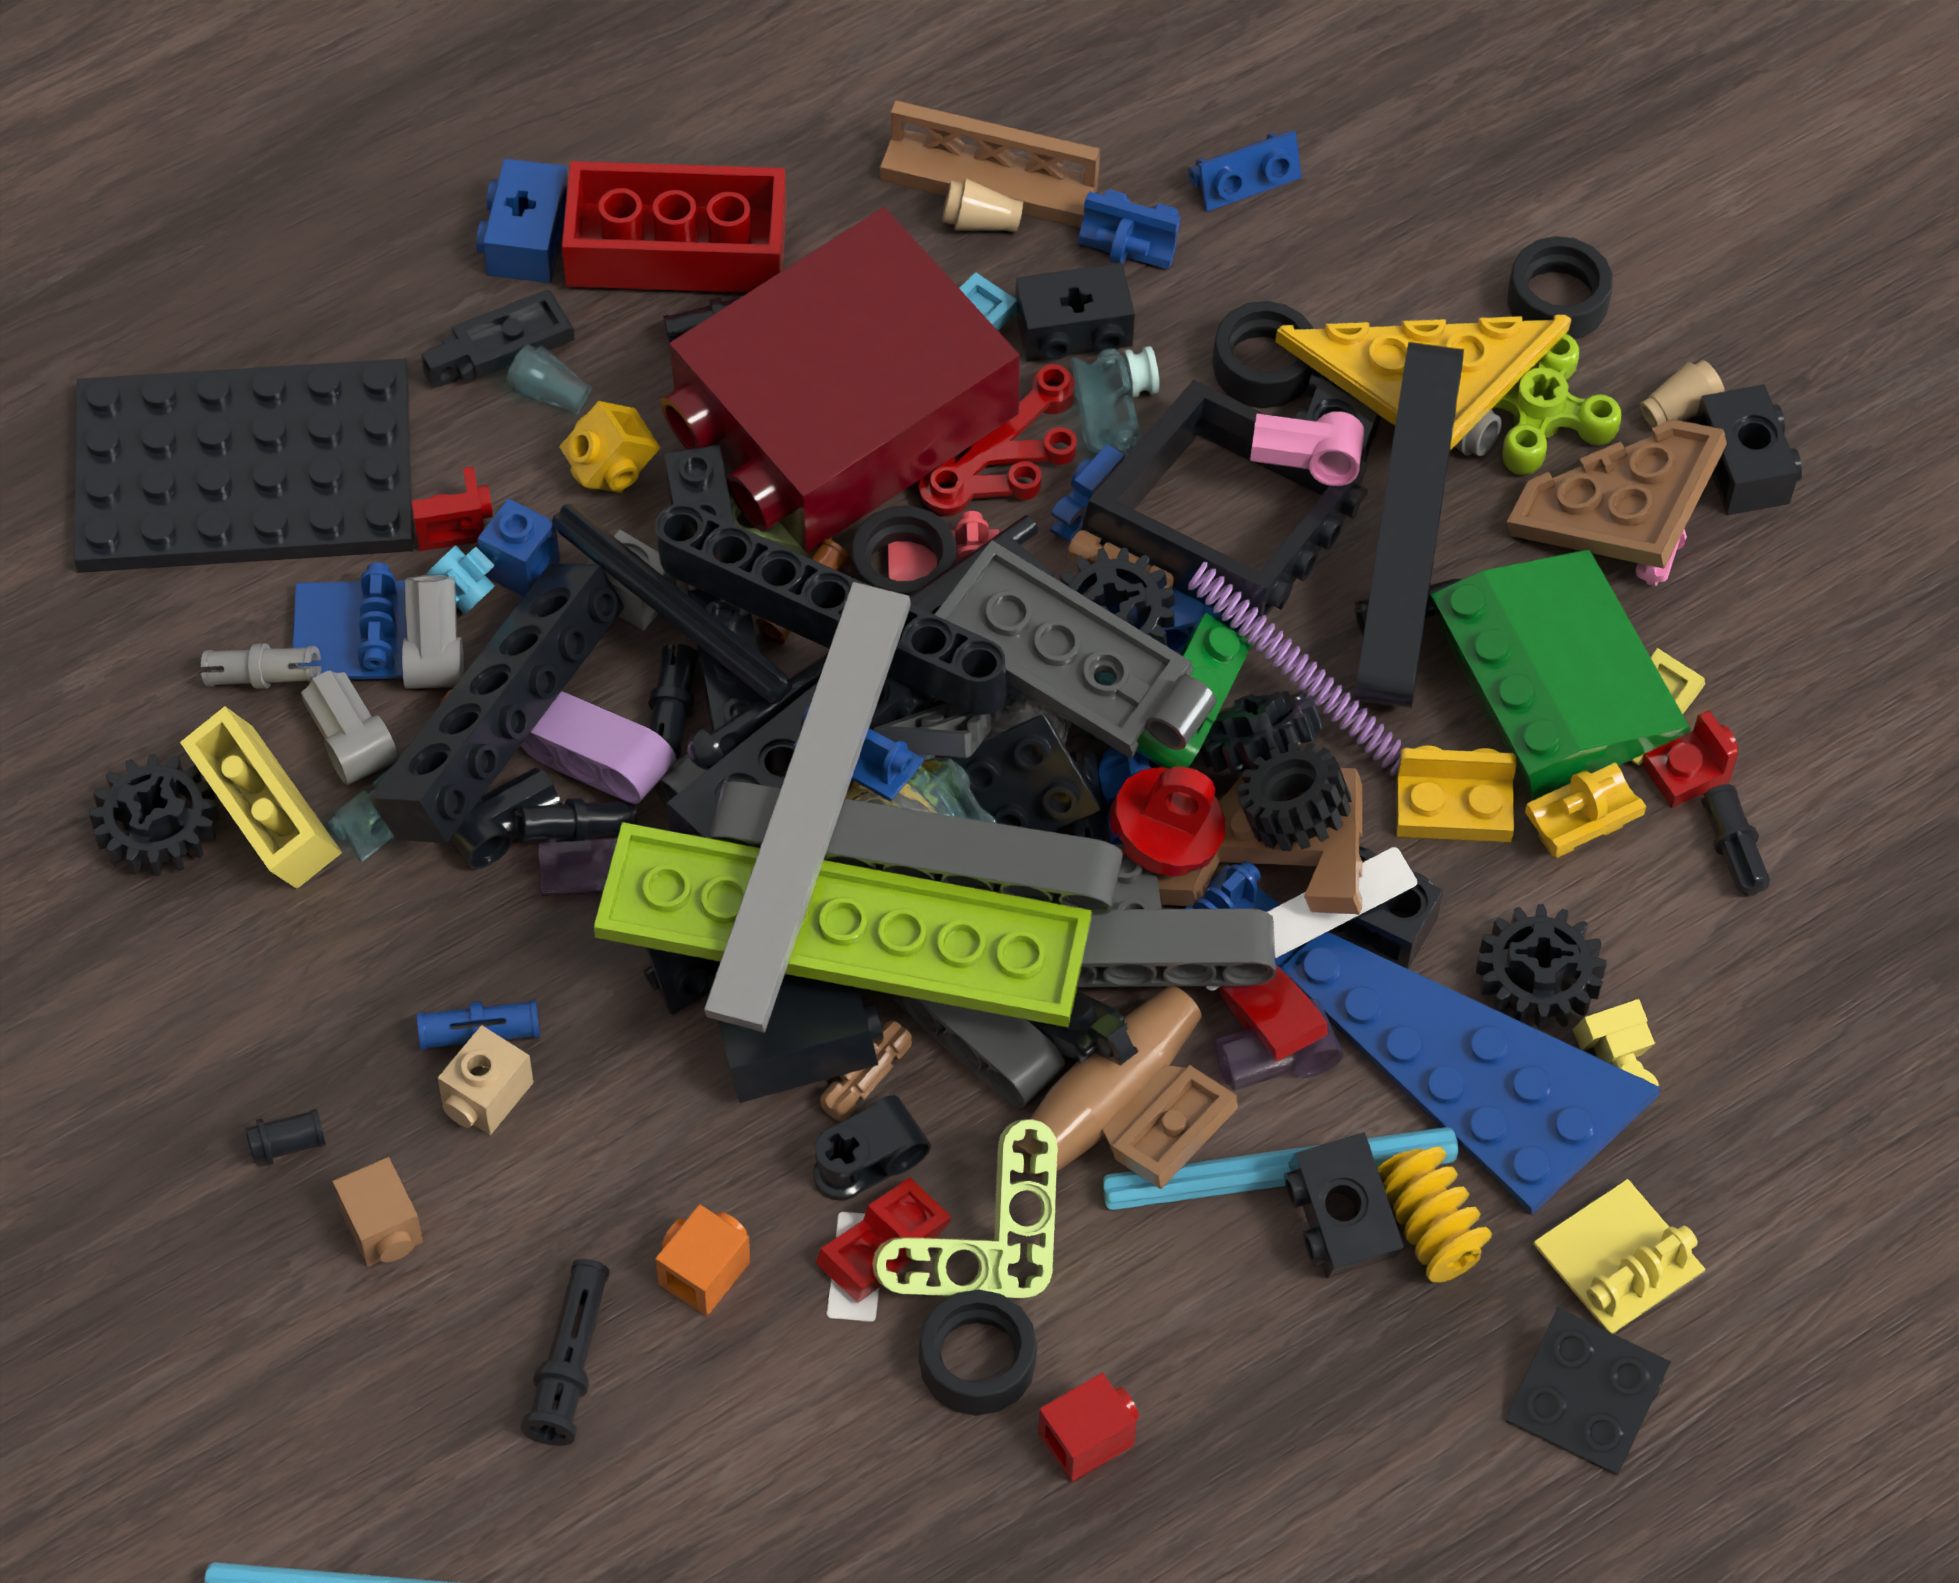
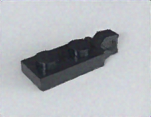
[421,289,575,388]
[1026,990,1138,1066]

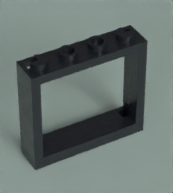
[1082,380,1368,623]

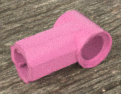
[1250,412,1364,486]

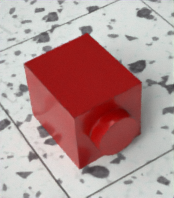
[1038,1372,1139,1483]

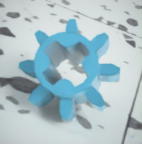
[425,545,495,615]

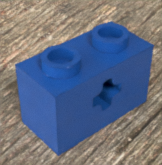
[476,158,568,283]

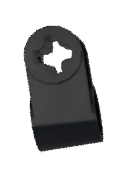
[813,1095,932,1201]

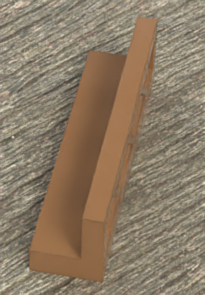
[880,100,1100,228]

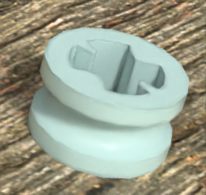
[1122,346,1159,399]

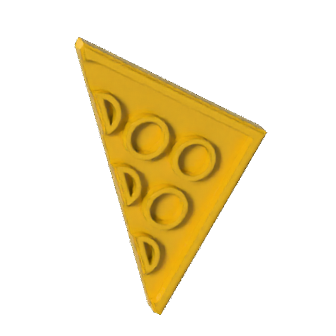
[1275,315,1572,450]

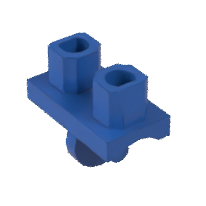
[1078,189,1181,269]

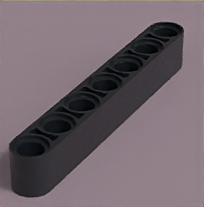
[1355,342,1464,708]
[655,504,1007,715]

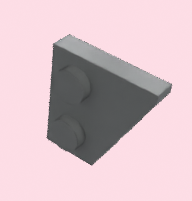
[874,704,992,760]

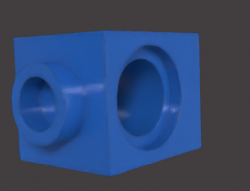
[478,498,560,596]

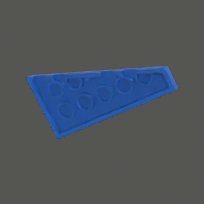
[1280,932,1660,1215]

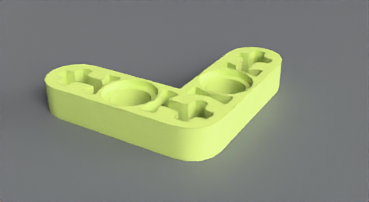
[872,1119,1057,1298]

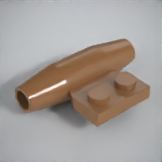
[1012,986,1238,1189]

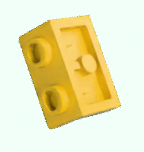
[1396,746,1516,842]

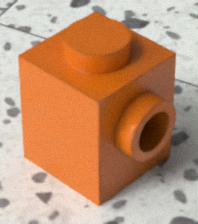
[655,1204,751,1317]

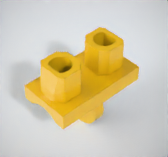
[1525,762,1646,858]

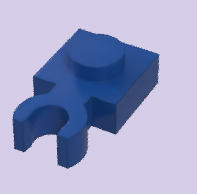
[1050,444,1125,543]

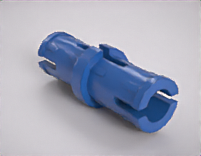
[417,1000,540,1050]

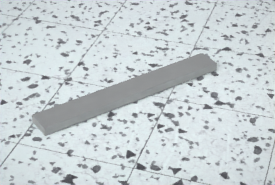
[704,582,911,1032]

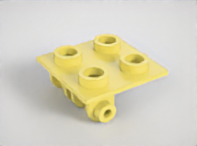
[1533,1179,1705,1333]

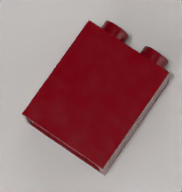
[661,207,1020,553]

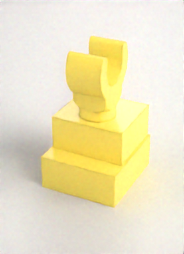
[1572,999,1659,1086]

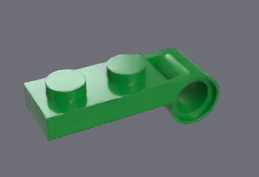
[1136,612,1252,768]

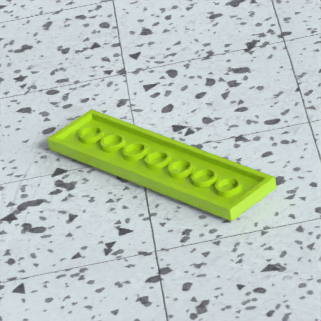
[594,822,1092,1027]

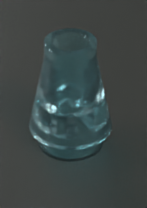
[506,344,592,415]

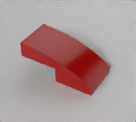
[1216,965,1328,1062]
[816,1177,952,1303]

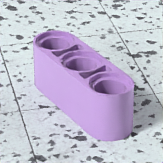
[520,691,676,804]

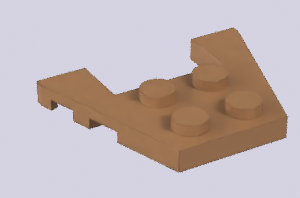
[1157,768,1362,915]

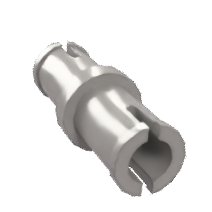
[201,643,322,689]

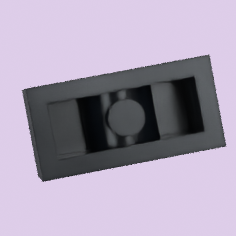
[1695,384,1802,516]
[1284,1132,1404,1279]

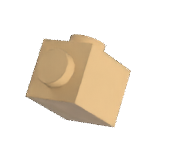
[438,1025,534,1135]

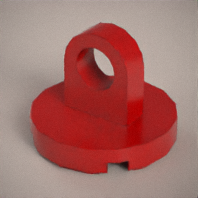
[1110,767,1226,877]

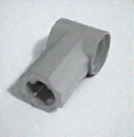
[402,575,464,689]
[301,670,399,785]

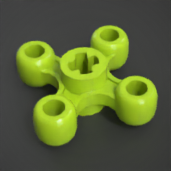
[1492,334,1622,475]

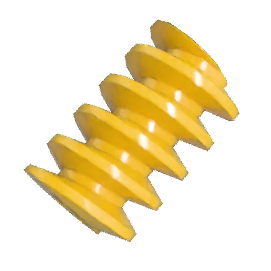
[1377,1147,1492,1283]

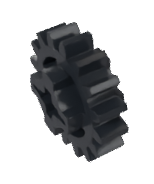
[1060,548,1176,645]
[1200,691,1323,773]
[89,754,220,876]
[1476,904,1607,1030]

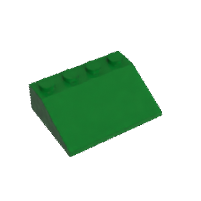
[1431,550,1690,800]

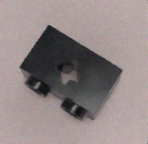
[1015,263,1135,361]

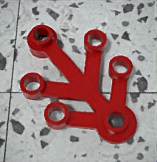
[919,364,1077,517]

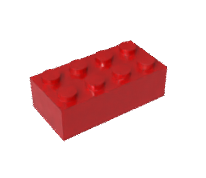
[562,161,787,292]

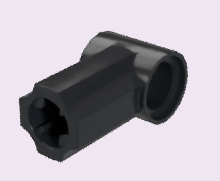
[450,767,562,869]

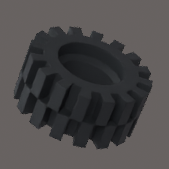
[1237,743,1352,851]

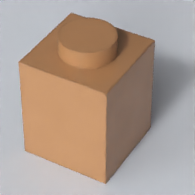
[332,1157,423,1267]

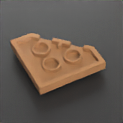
[1507,419,1727,569]

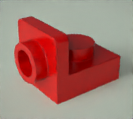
[411,466,493,551]
[1642,710,1738,808]

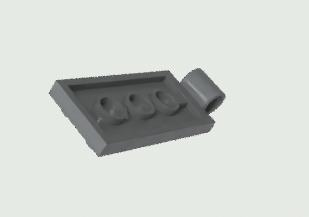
[935,540,1216,758]

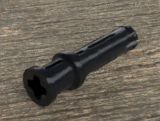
[520,1259,610,1446]

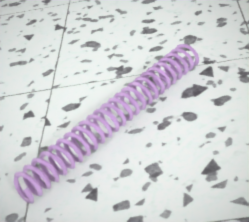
[1188,562,1409,776]

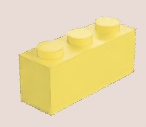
[180,706,342,889]

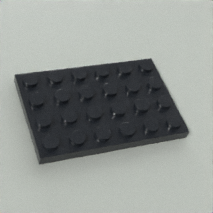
[74,358,414,573]

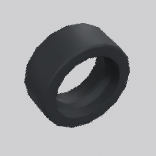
[1507,236,1613,339]
[1212,301,1314,408]
[851,506,957,596]
[919,1289,1037,1416]

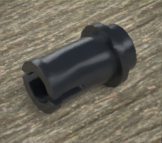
[245,1109,326,1166]

